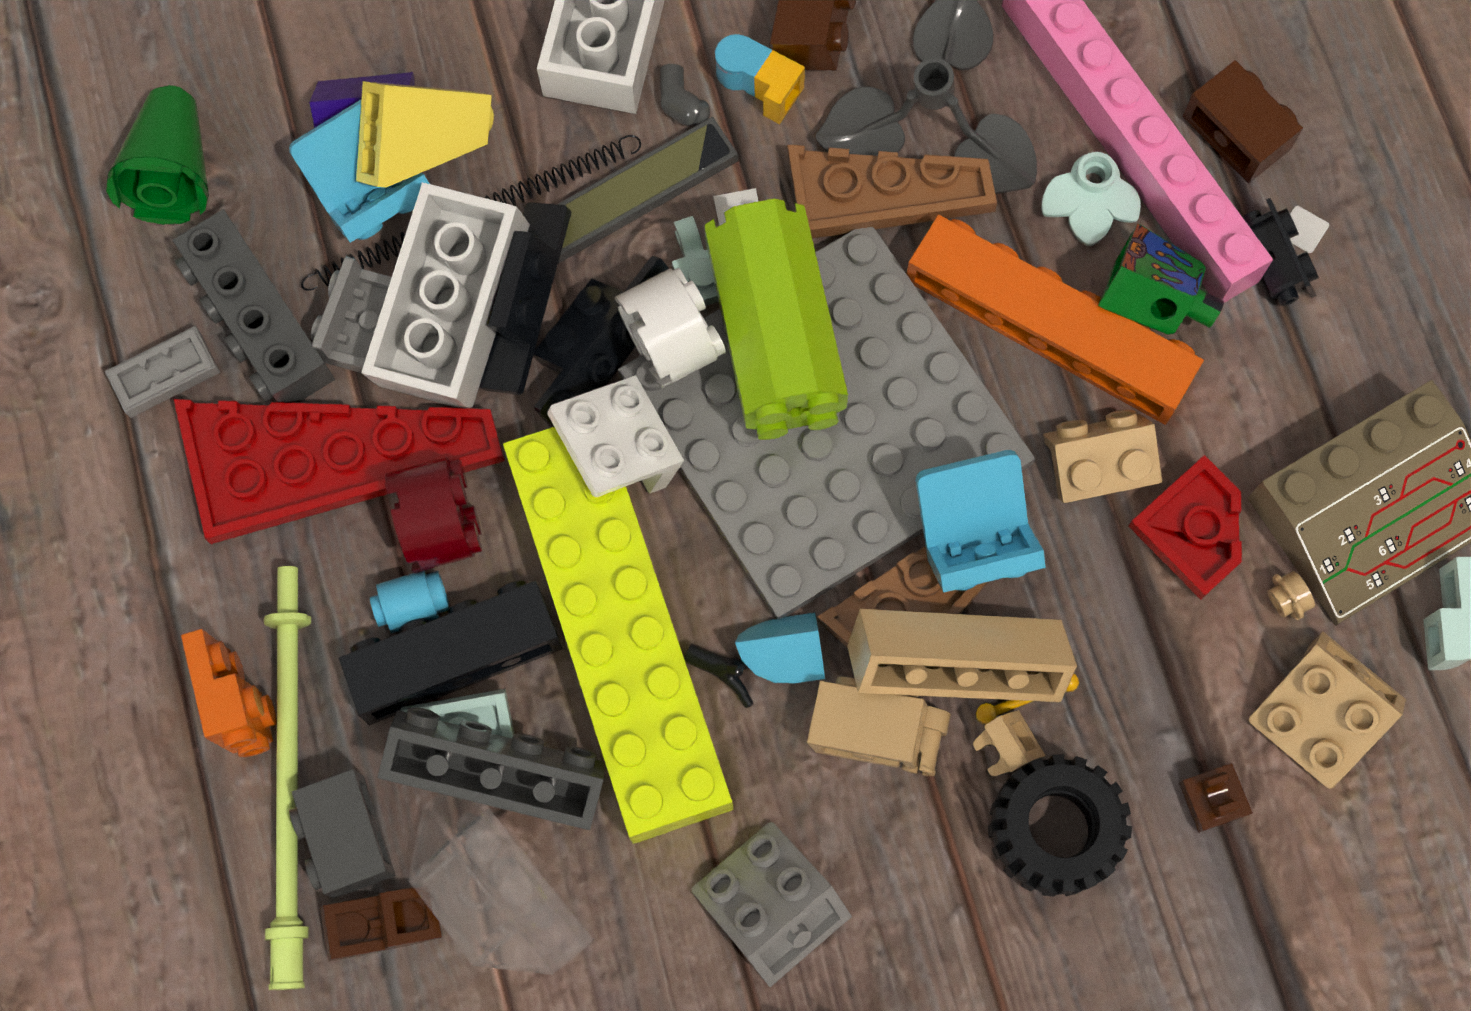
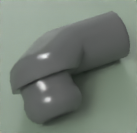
[660,64,710,126]

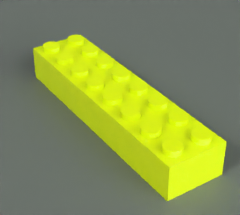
[503,427,733,844]

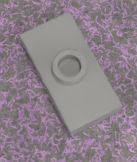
[105,326,221,418]

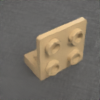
[1249,631,1406,789]

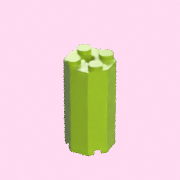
[704,198,848,440]

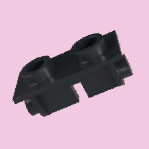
[1242,198,1319,306]

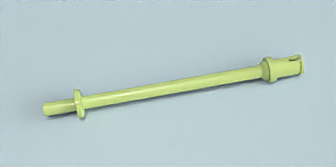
[264,566,311,990]

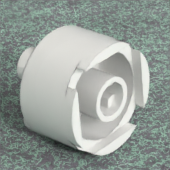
[615,268,726,388]

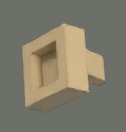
[973,710,1045,776]

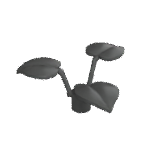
[816,0,1037,194]

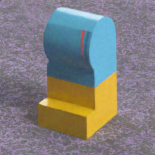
[715,34,805,125]

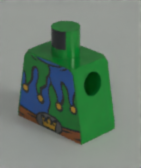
[1098,223,1224,335]

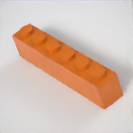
[906,214,1204,425]

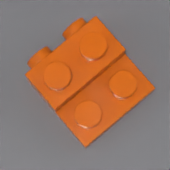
[181,629,277,757]

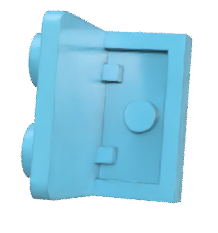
[289,100,430,243]
[915,450,1046,593]

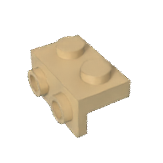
[1043,410,1162,503]

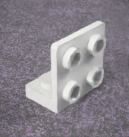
[547,375,684,497]

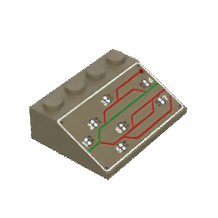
[1247,380,1471,626]

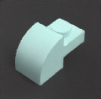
[1423,557,1471,670]

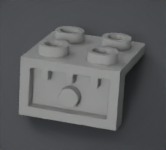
[692,822,852,987]

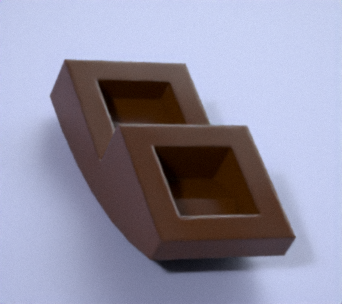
[320,884,442,962]

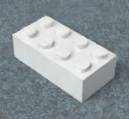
[537,0,665,114]
[361,182,530,408]

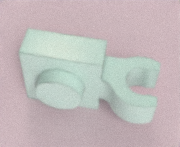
[672,216,719,306]

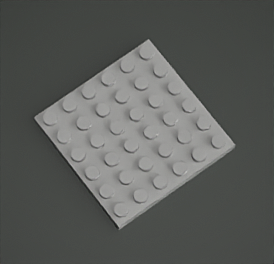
[618,227,1035,620]

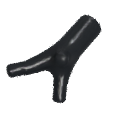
[684,643,753,708]

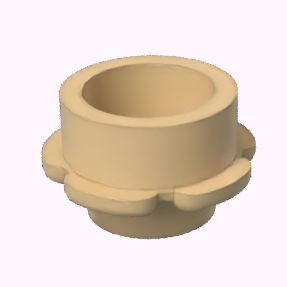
[1268,571,1315,620]

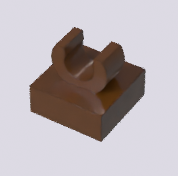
[1179,763,1253,833]

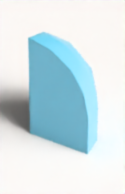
[735,612,825,684]

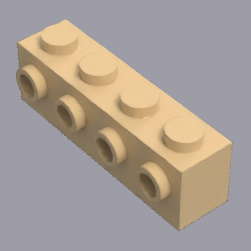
[847,609,1077,702]

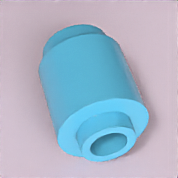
[370,570,450,633]

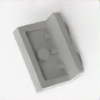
[311,256,392,373]

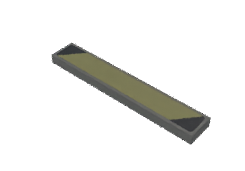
[557,117,738,264]

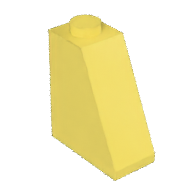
[356,81,494,188]

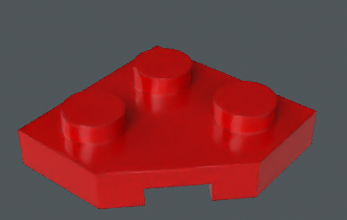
[1128,455,1242,600]

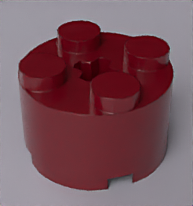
[385,457,482,573]

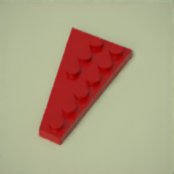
[173,399,505,544]

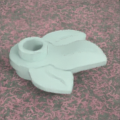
[1041,152,1141,246]

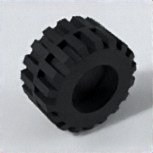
[988,754,1132,897]

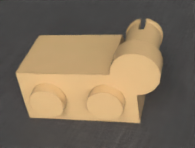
[807,676,951,776]

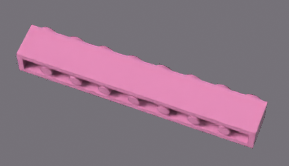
[1002,0,1273,303]

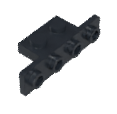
[479,202,572,395]
[533,256,669,428]

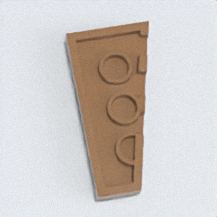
[787,145,997,239]
[817,546,989,648]

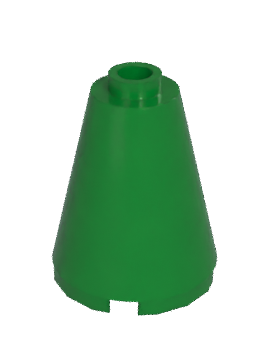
[106,85,209,225]

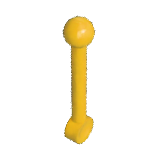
[975,674,1079,725]

